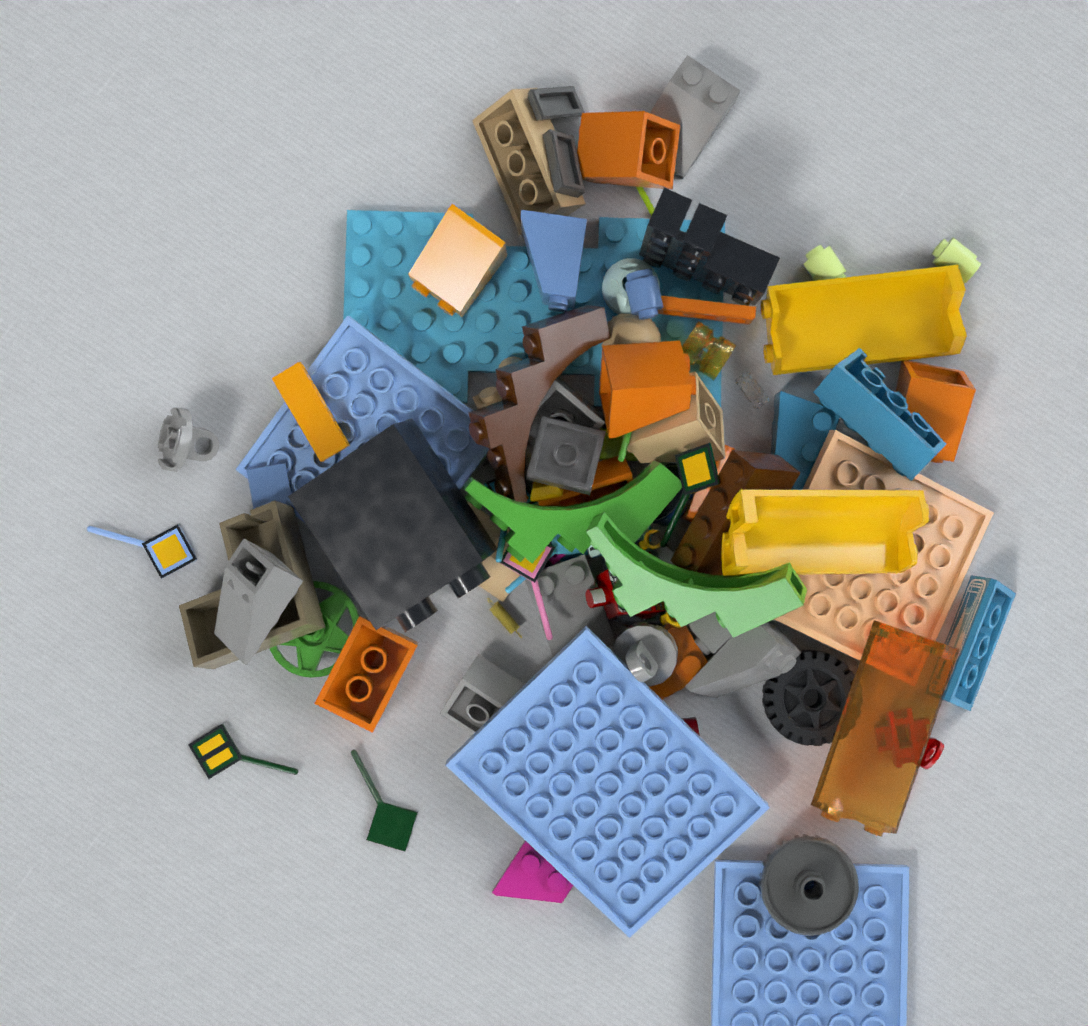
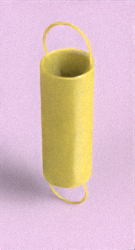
[487,598,522,638]

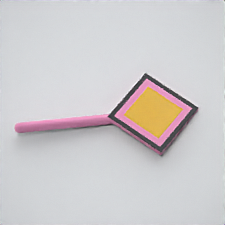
[500,544,555,640]

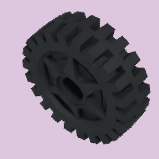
[762,650,861,746]

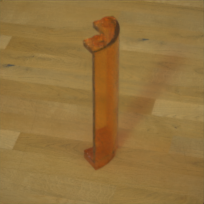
[811,620,960,837]

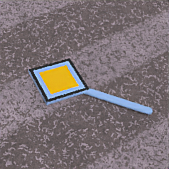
[87,524,198,579]

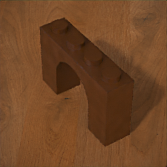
[670,450,801,575]

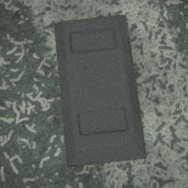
[528,86,585,120]

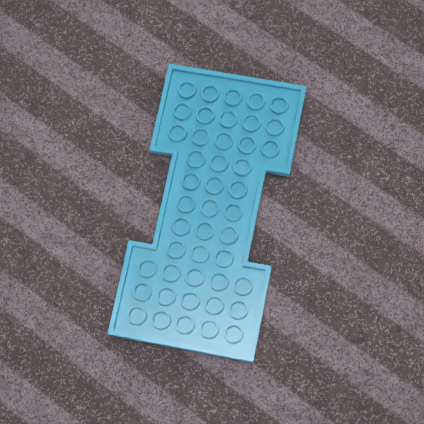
[343,210,725,407]

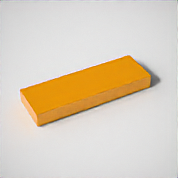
[272,362,350,462]

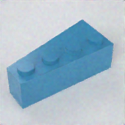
[813,348,946,481]
[770,391,840,490]

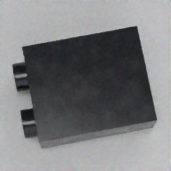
[288,419,497,632]

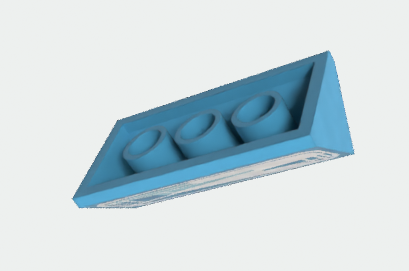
[926,575,1016,711]

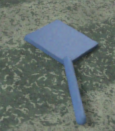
[246,463,296,509]

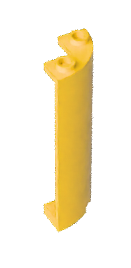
[760,265,967,375]
[721,490,929,576]

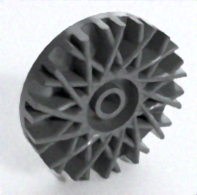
[759,834,859,936]

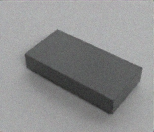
[543,129,585,198]

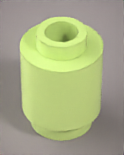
[932,237,981,284]
[803,245,847,281]

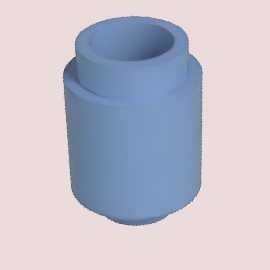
[625,269,663,320]

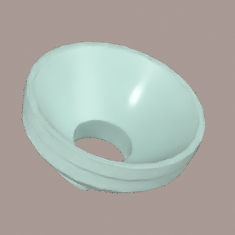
[602,258,660,314]

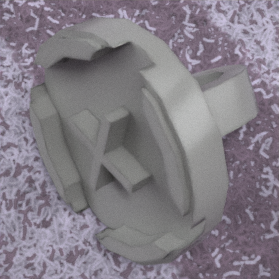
[158,407,219,472]
[613,622,678,686]

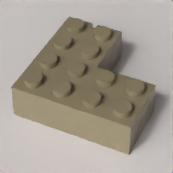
[179,501,325,669]

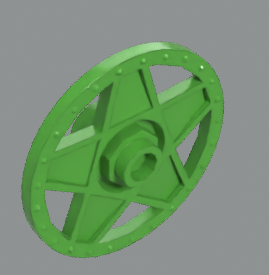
[269,581,359,678]

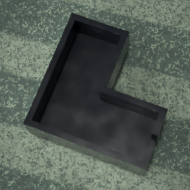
[639,188,780,306]

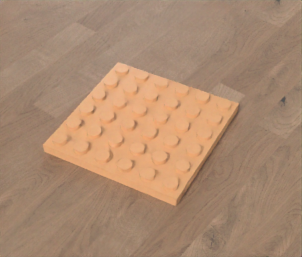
[773,430,994,687]

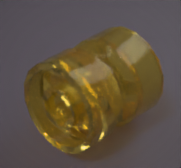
[682,321,736,380]

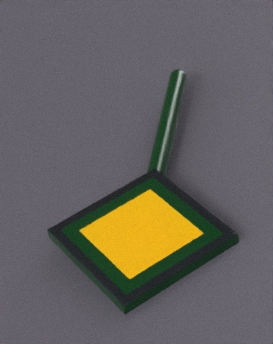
[660,443,720,548]

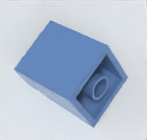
[521,210,587,312]

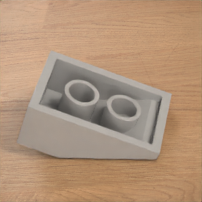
[650,55,740,179]
[525,554,615,657]
[685,622,801,698]

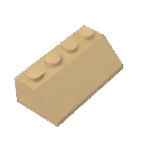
[472,88,586,235]

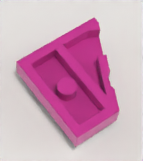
[492,840,573,903]

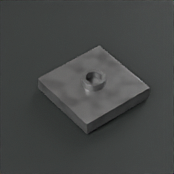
[526,416,606,495]

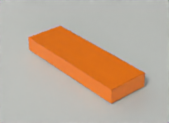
[658,296,756,325]

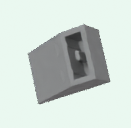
[214,539,303,665]

